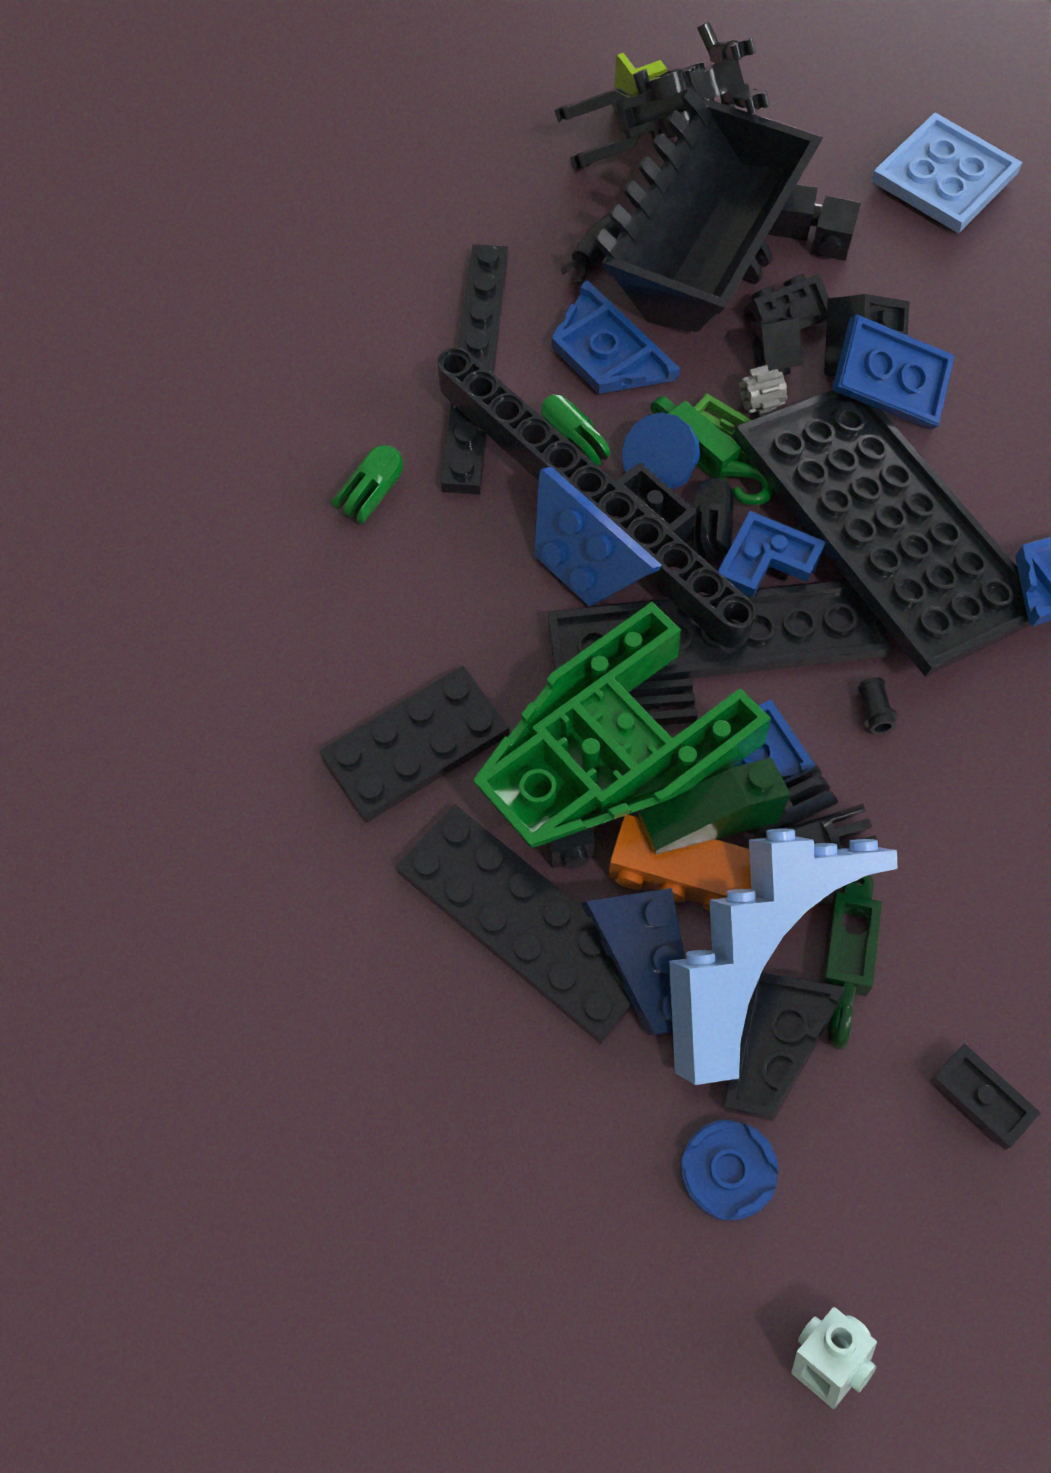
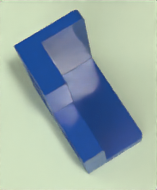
[718,511,825,598]

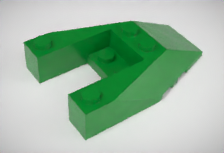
[473,602,771,848]

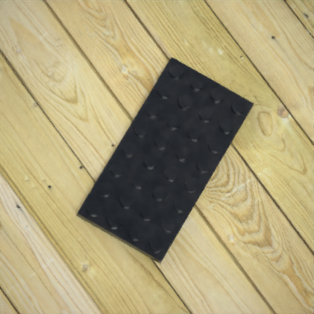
[732,390,1031,677]

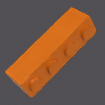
[608,815,751,912]

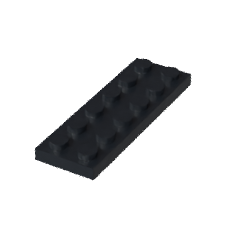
[396,804,633,1044]

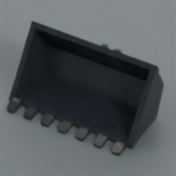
[594,88,823,332]

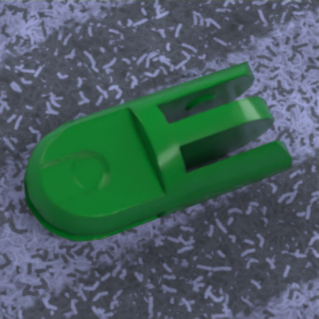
[541,394,610,466]
[330,445,403,526]

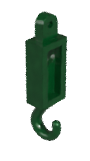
[821,875,882,1050]

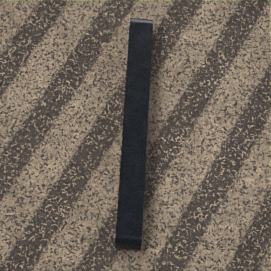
[437,347,756,648]

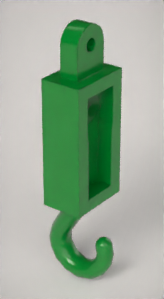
[650,396,774,506]

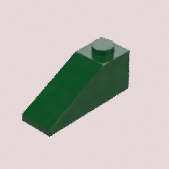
[638,757,791,855]

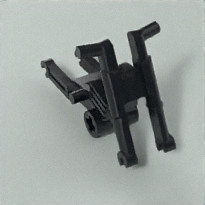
[554,21,770,169]

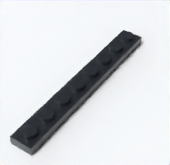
[441,244,508,495]

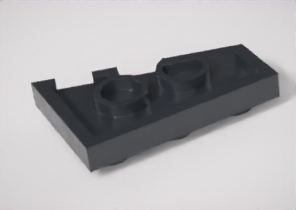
[724,972,846,1121]

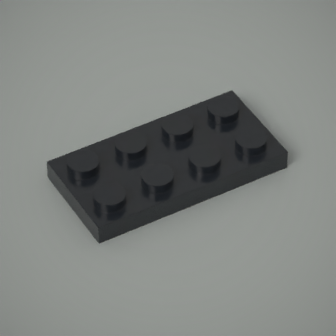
[319,666,510,823]

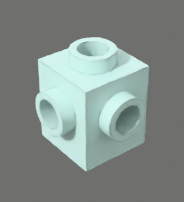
[791,1307,877,1409]

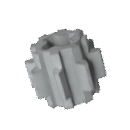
[739,365,788,417]

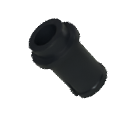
[857,677,898,734]

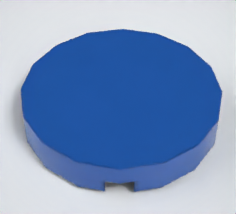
[622,412,700,491]
[681,1120,778,1221]

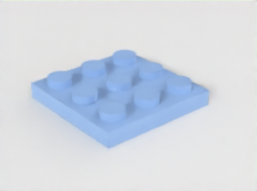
[871,113,1023,234]

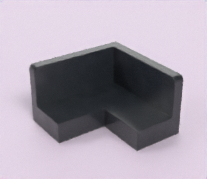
[824,294,910,376]

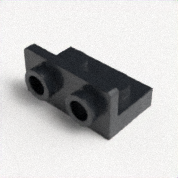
[743,274,829,332]

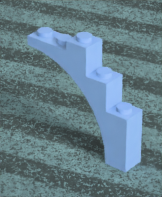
[669,829,898,1085]

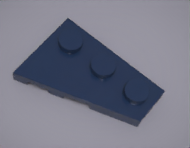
[581,888,685,1035]

